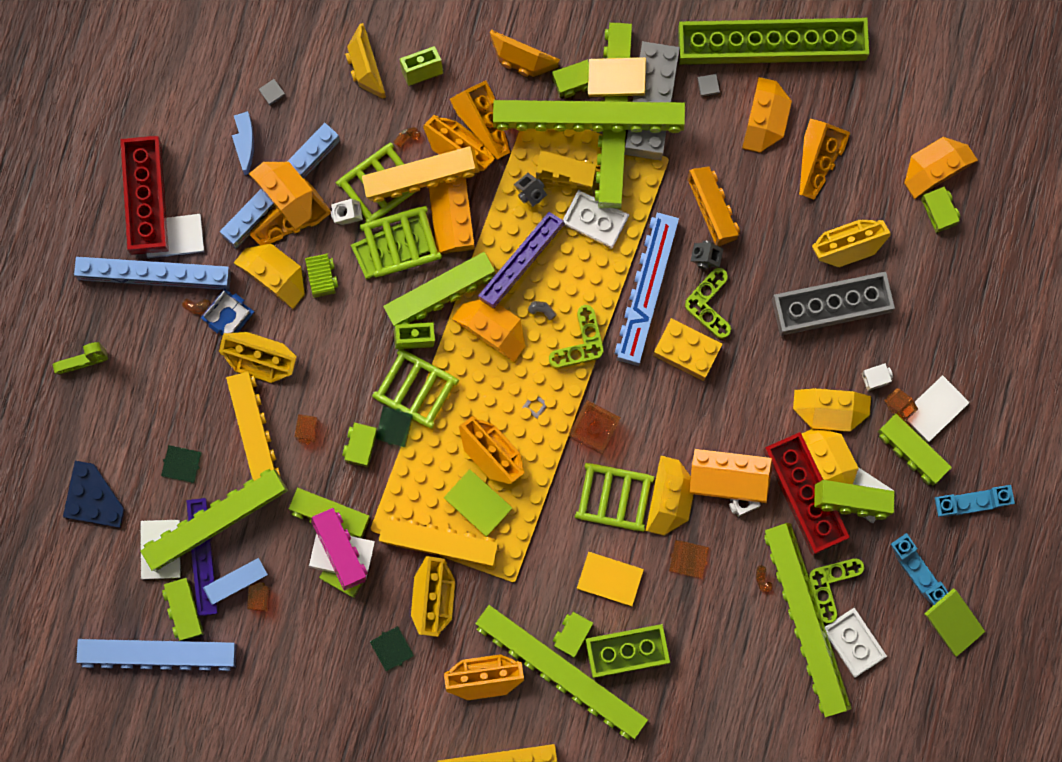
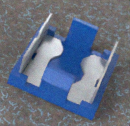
[201,289,255,336]

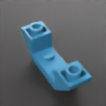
[934,485,1015,517]
[890,533,949,605]

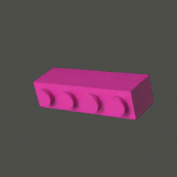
[311,508,368,591]

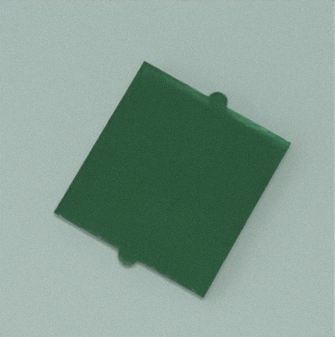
[376,406,413,447]
[161,445,202,483]
[370,626,414,671]

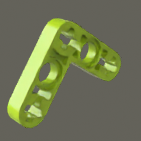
[685,268,731,339]
[549,305,603,368]
[52,342,109,374]
[809,558,864,624]

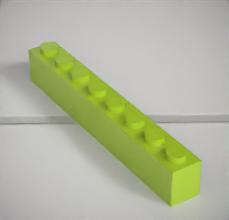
[140,469,288,572]

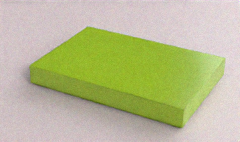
[444,469,513,537]
[924,589,985,657]

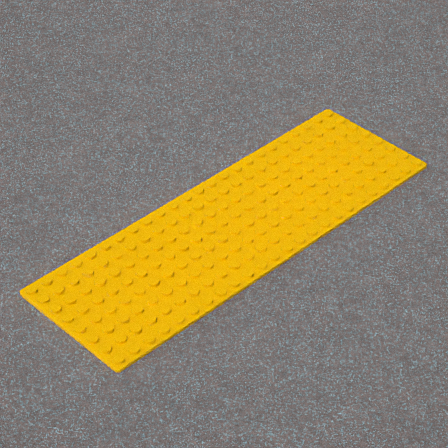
[371,129,669,582]

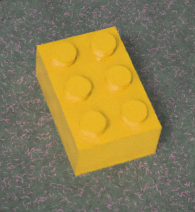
[653,318,722,381]

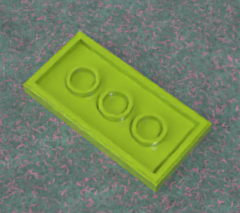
[351,215,430,280]

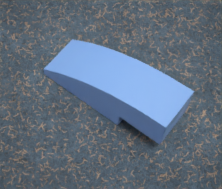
[232,111,254,175]
[203,558,268,605]

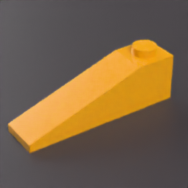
[450,80,510,159]
[799,119,850,199]
[249,178,331,245]

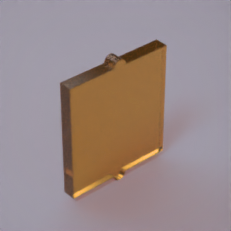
[669,540,709,579]

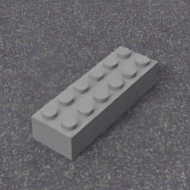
[624,41,680,160]
[772,272,895,336]

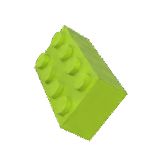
[585,624,670,679]

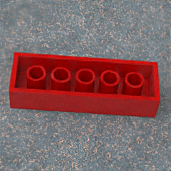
[120,136,169,255]
[763,432,850,555]

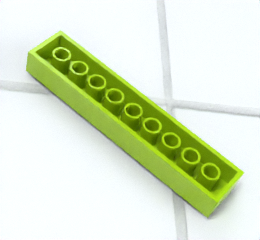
[678,18,869,65]

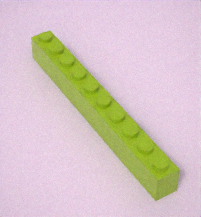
[595,22,632,209]
[493,100,685,133]
[764,523,852,717]
[475,605,648,740]

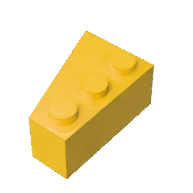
[536,150,596,191]

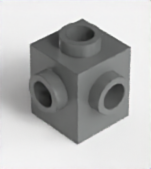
[514,173,547,207]
[690,241,723,269]

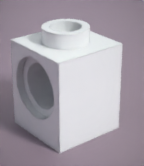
[331,199,363,225]
[861,363,893,391]
[729,499,761,517]

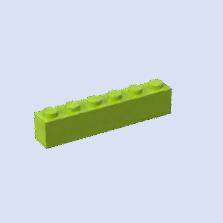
[383,252,496,327]

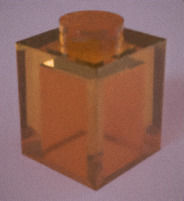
[884,388,918,422]
[294,414,319,445]
[247,582,270,611]

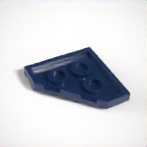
[63,461,125,528]

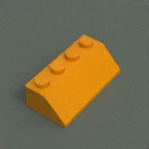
[687,167,740,246]
[429,177,475,254]
[690,449,772,503]

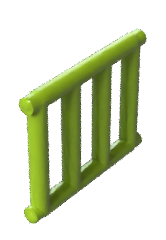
[335,142,415,222]
[360,206,442,278]
[372,349,459,429]
[575,463,655,532]

